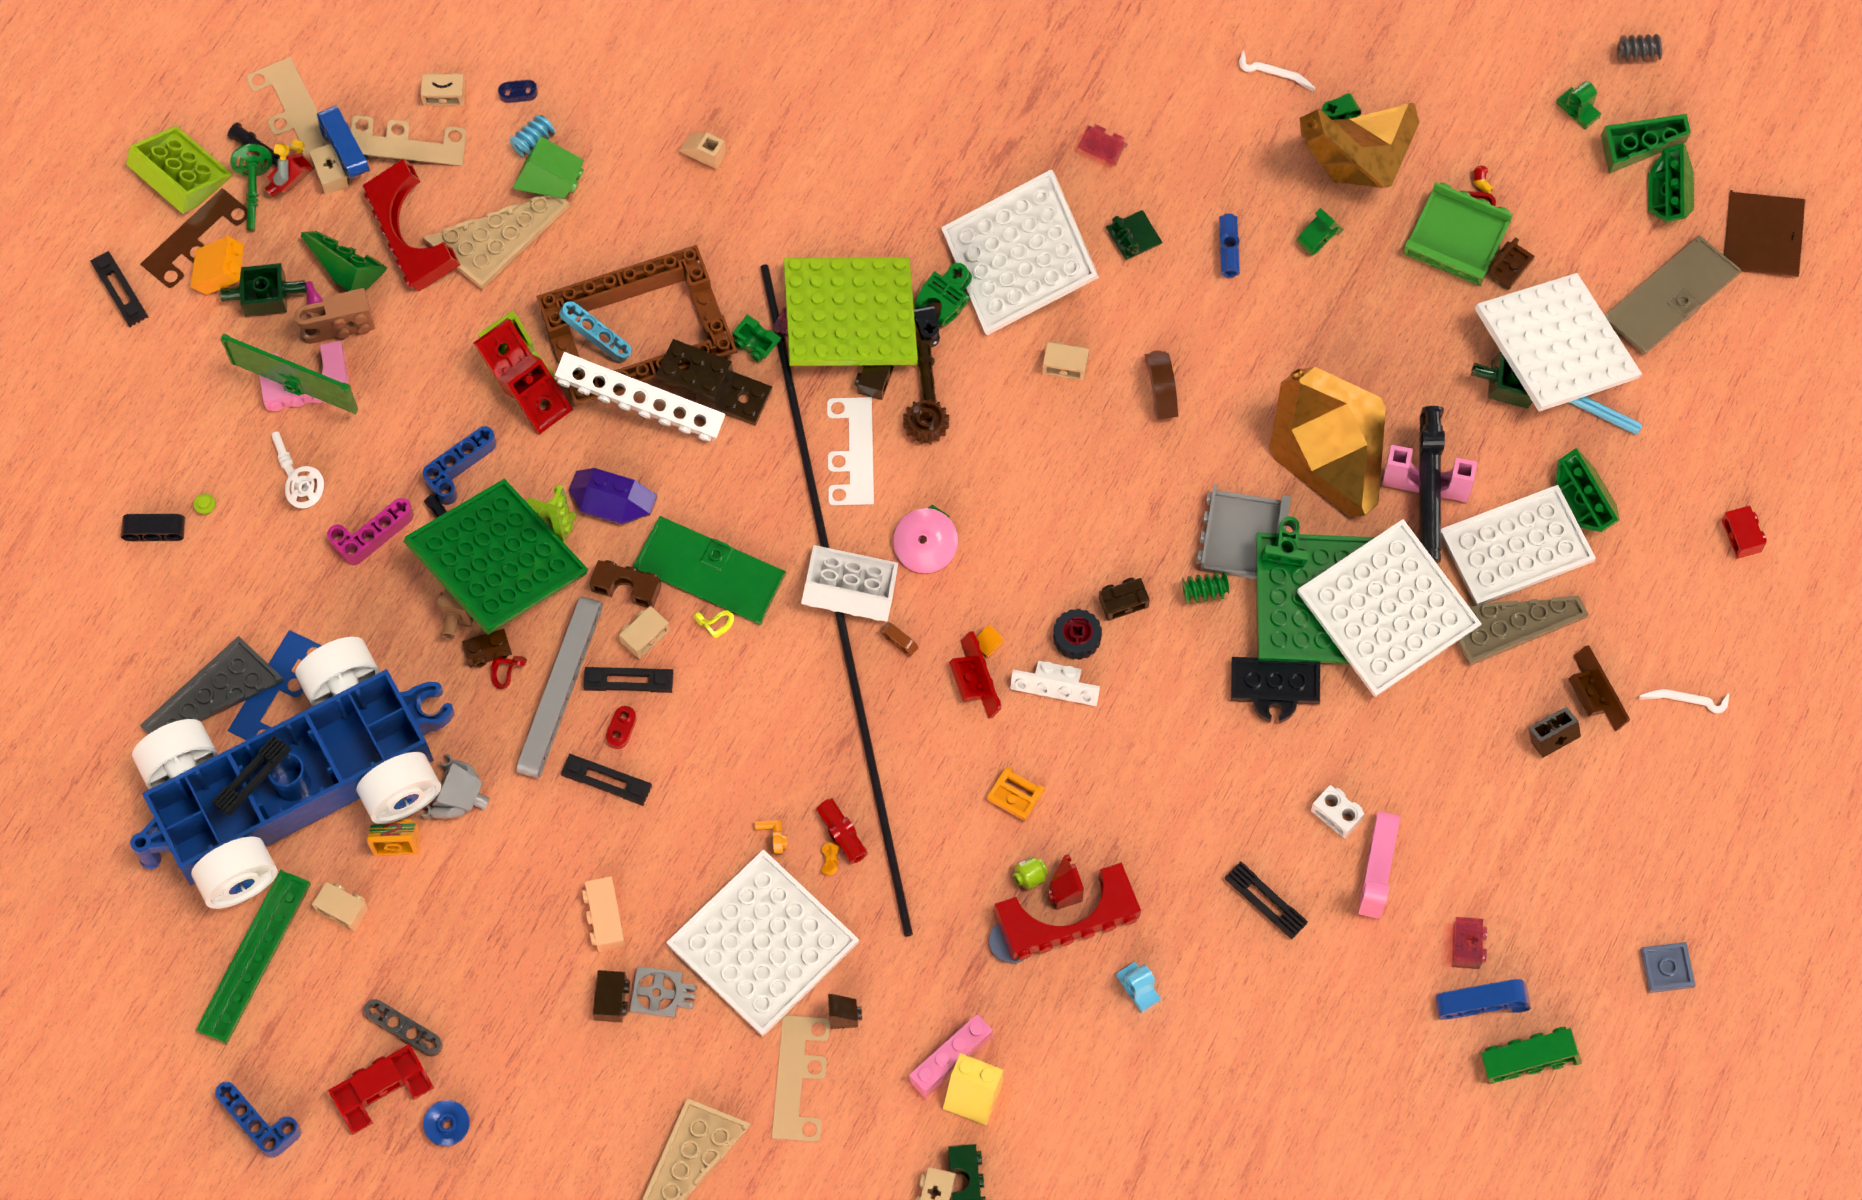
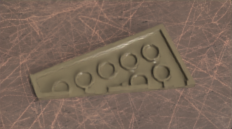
[1457,596,1589,666]

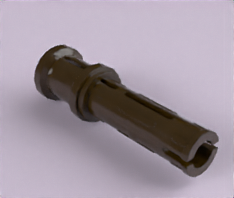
[916,340,936,403]

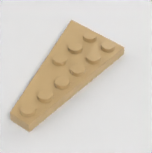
[642,1098,751,1200]

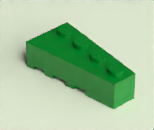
[1481,1027,1582,1084]

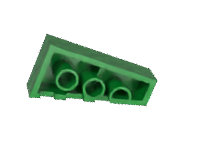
[1601,114,1691,174]

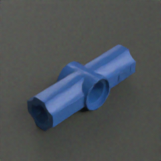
[1219,214,1240,278]

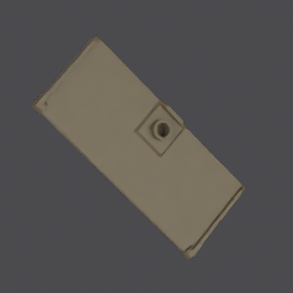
[1605,235,1741,355]

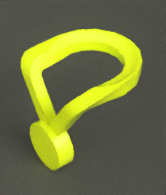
[693,610,734,638]

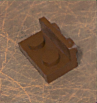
[462,629,512,668]

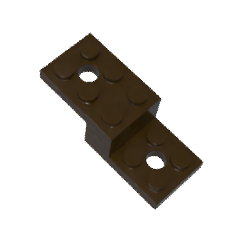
[656,339,772,426]

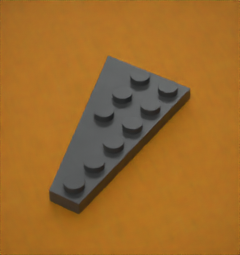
[140,636,284,734]

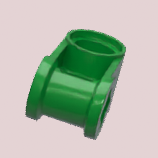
[1322,94,1361,120]

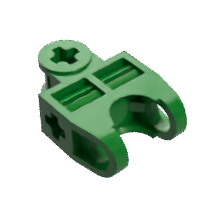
[915,263,972,327]

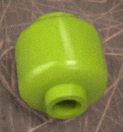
[1013,857,1048,890]

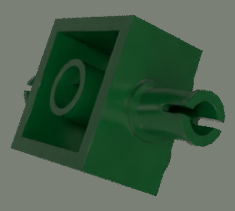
[220,263,307,316]
[1471,351,1533,409]

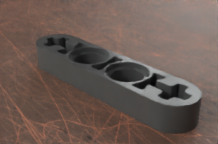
[364,999,443,1056]

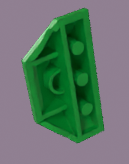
[1648,143,1694,223]
[1555,448,1620,532]

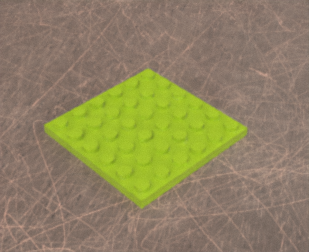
[784,257,918,366]

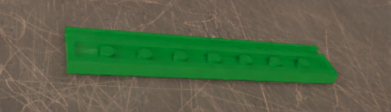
[196,869,311,1045]

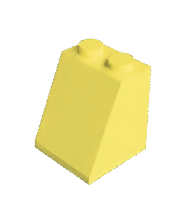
[943,1053,1003,1126]

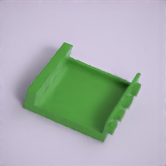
[1403,182,1513,286]

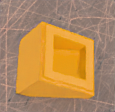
[976,624,1004,658]

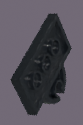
[1231,657,1320,723]

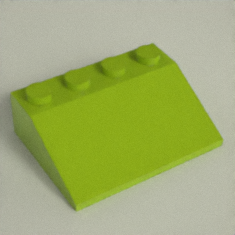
[126,126,233,214]

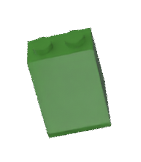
[513,136,584,199]

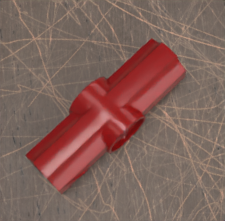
[816,798,868,864]

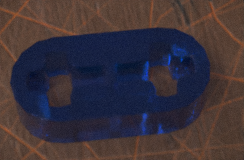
[498,80,538,103]

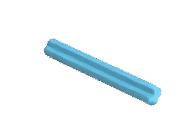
[1569,396,1642,435]

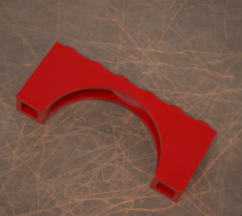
[363,159,460,291]
[993,862,1141,960]

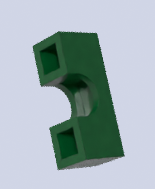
[948,1144,986,1200]

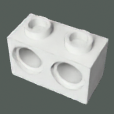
[1311,785,1365,839]

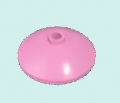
[893,508,958,574]

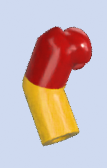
[1473,165,1494,193]

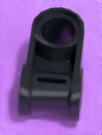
[914,305,940,347]

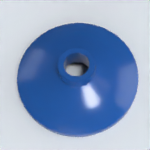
[423,1100,470,1146]

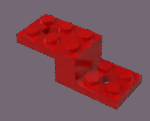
[473,318,573,434]

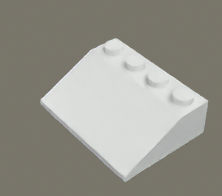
[801,545,898,622]

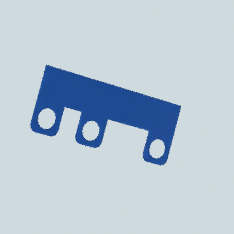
[228,630,322,740]

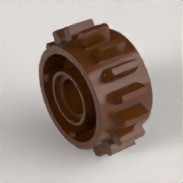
[903,399,949,445]

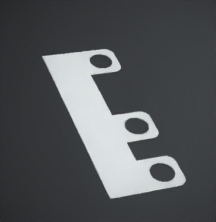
[827,397,874,505]

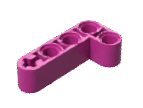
[327,498,414,565]

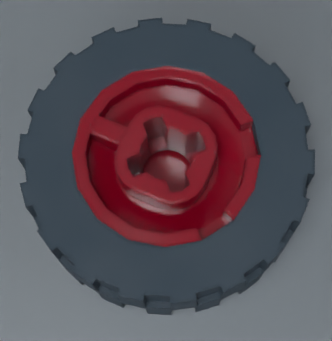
[1053,609,1102,660]

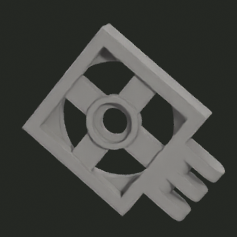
[630,966,697,1019]

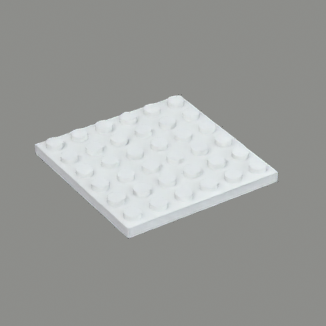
[941,169,1100,335]
[1474,273,1642,411]
[1297,519,1482,698]
[666,849,860,1037]

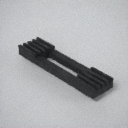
[90,251,149,327]
[584,667,674,693]
[211,735,291,817]
[561,754,652,806]
[1225,861,1308,939]

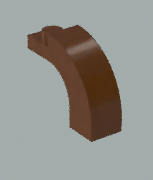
[1145,351,1178,419]

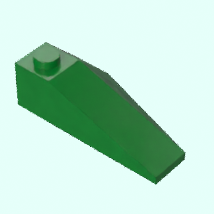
[301,231,387,292]

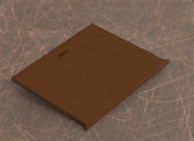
[1724,190,1805,277]

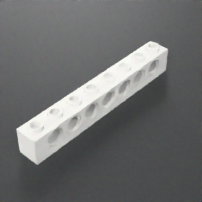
[554,352,725,442]

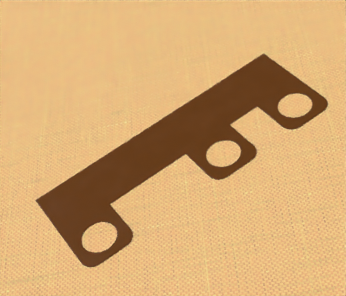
[140,188,248,288]

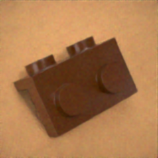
[1489,237,1535,289]

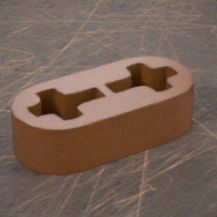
[880,622,918,657]

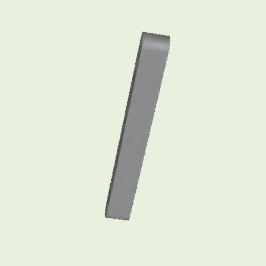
[517,596,603,779]

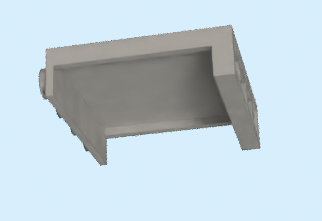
[1197,484,1291,580]

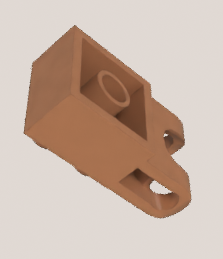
[295,288,375,344]

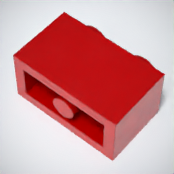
[1722,506,1767,559]

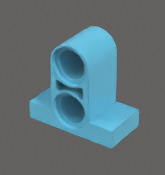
[1116,962,1161,1013]

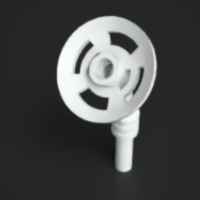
[271,432,324,508]

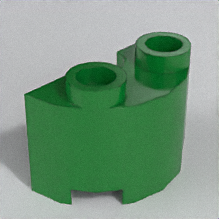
[732,314,781,362]

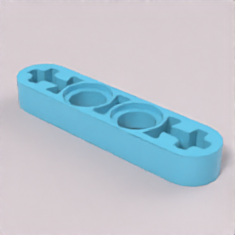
[559,301,631,362]

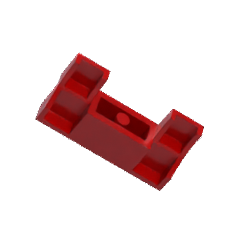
[328,1044,434,1135]

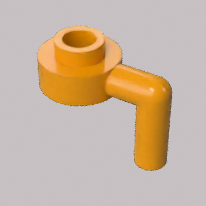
[755,820,787,854]

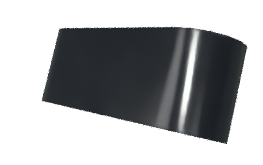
[121,514,185,542]

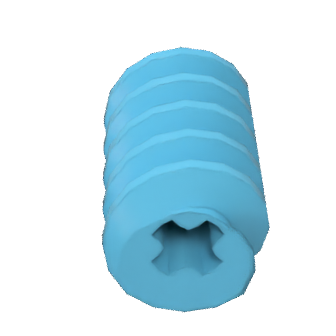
[509,115,556,158]

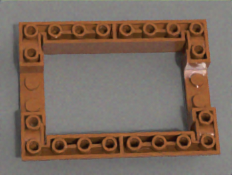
[536,245,737,405]

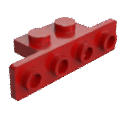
[949,631,1001,718]

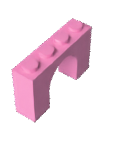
[259,341,350,411]
[1382,445,1477,503]

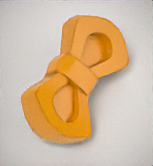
[821,842,839,876]

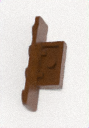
[1568,645,1630,731]

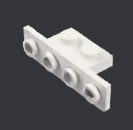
[1010,661,1100,706]

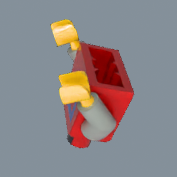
[265,139,314,197]

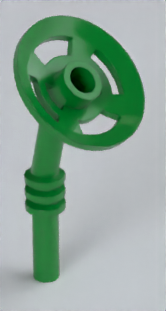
[230,144,272,230]

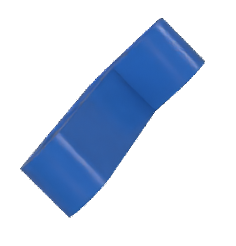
[317,105,370,179]
[423,426,497,505]
[1435,979,1531,1020]
[215,1082,301,1158]

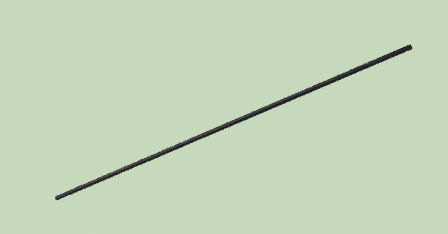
[760,264,913,937]

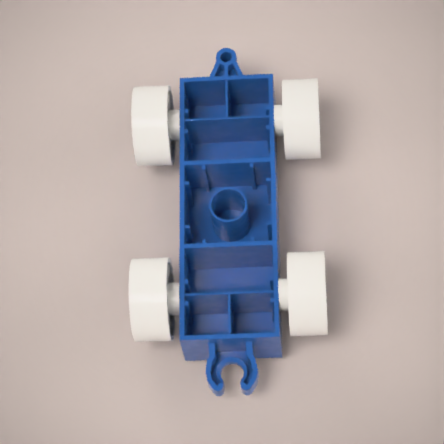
[130,637,455,909]

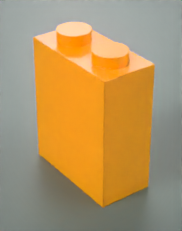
[190,236,244,295]

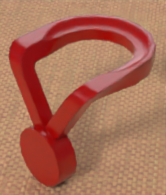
[491,656,527,689]

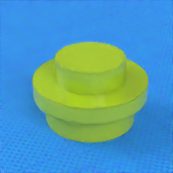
[194,494,216,515]

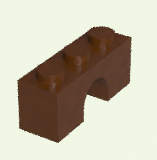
[590,560,662,608]

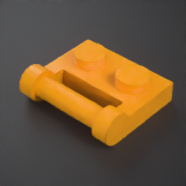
[987,766,1046,822]

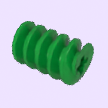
[1182,571,1229,604]

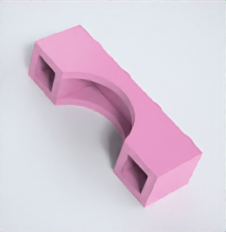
[909,1014,993,1098]

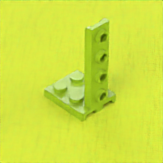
[526,485,577,542]

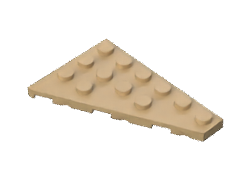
[423,195,570,290]

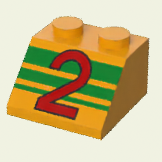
[367,819,419,856]

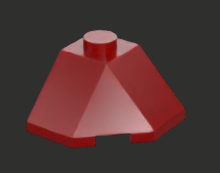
[1047,854,1084,910]

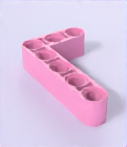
[1358,811,1400,919]

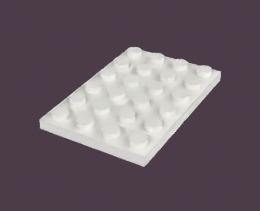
[1441,485,1596,606]

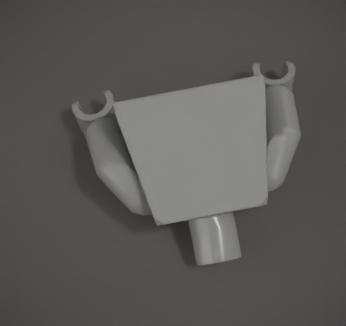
[420,754,490,820]

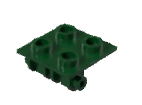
[1106,210,1163,260]

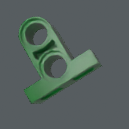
[1556,81,1601,130]
[1296,207,1344,256]
[1261,516,1309,567]

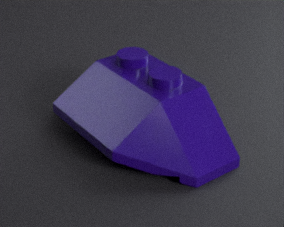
[569,468,657,524]

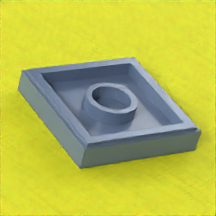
[1640,942,1696,993]

